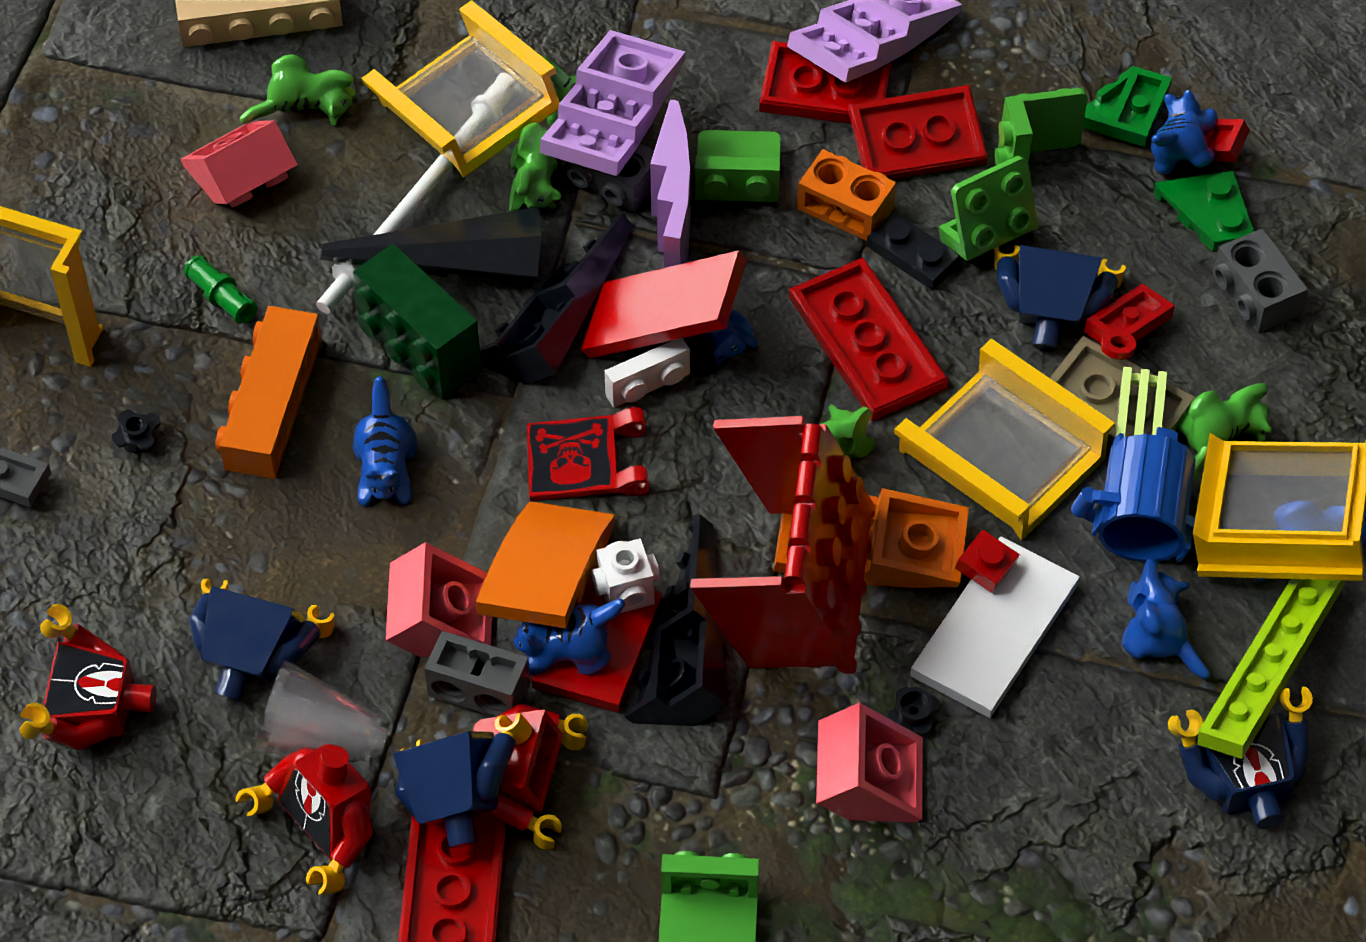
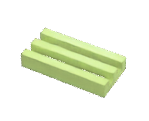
[1115,367,1167,437]

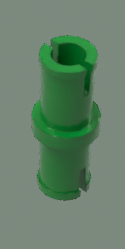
[184,255,258,324]

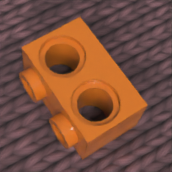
[797,149,896,241]

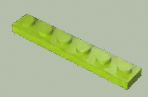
[1198,579,1345,759]

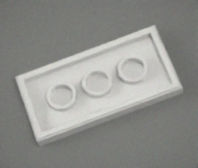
[910,536,1080,718]

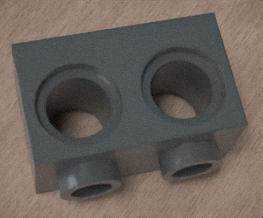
[565,143,654,213]
[1213,228,1308,333]
[424,631,531,717]

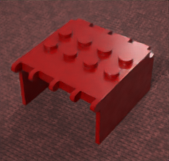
[690,416,876,674]

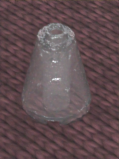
[255,661,389,761]

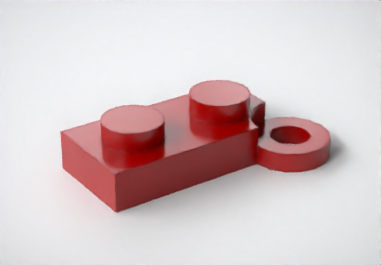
[1084,283,1175,360]

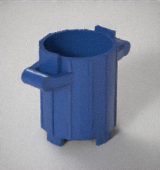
[1071,427,1196,562]

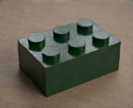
[353,244,482,400]

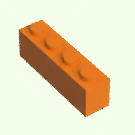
[216,305,322,479]

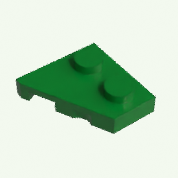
[1083,66,1172,147]
[1153,171,1254,252]

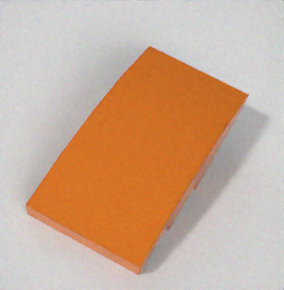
[773,488,969,588]
[476,501,616,629]

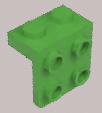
[995,88,1088,165]
[695,130,781,202]
[938,156,1038,261]
[659,851,759,942]

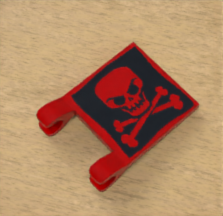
[527,407,649,501]

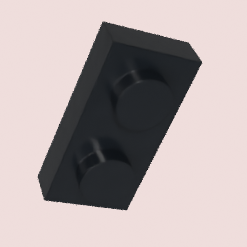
[867,211,960,290]

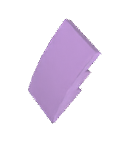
[787,0,963,83]
[540,30,686,176]
[650,99,691,268]

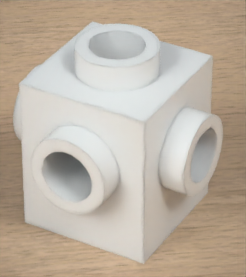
[591,538,660,613]

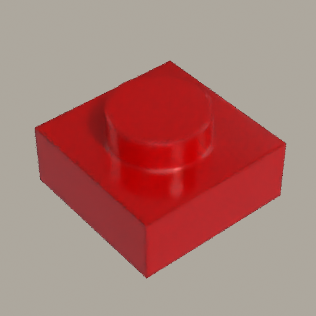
[1205,119,1250,162]
[955,529,1020,593]

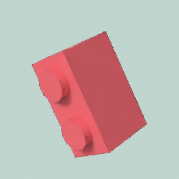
[180,120,298,207]
[386,542,492,657]
[816,702,923,823]

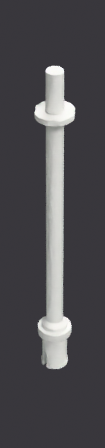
[316,74,521,314]

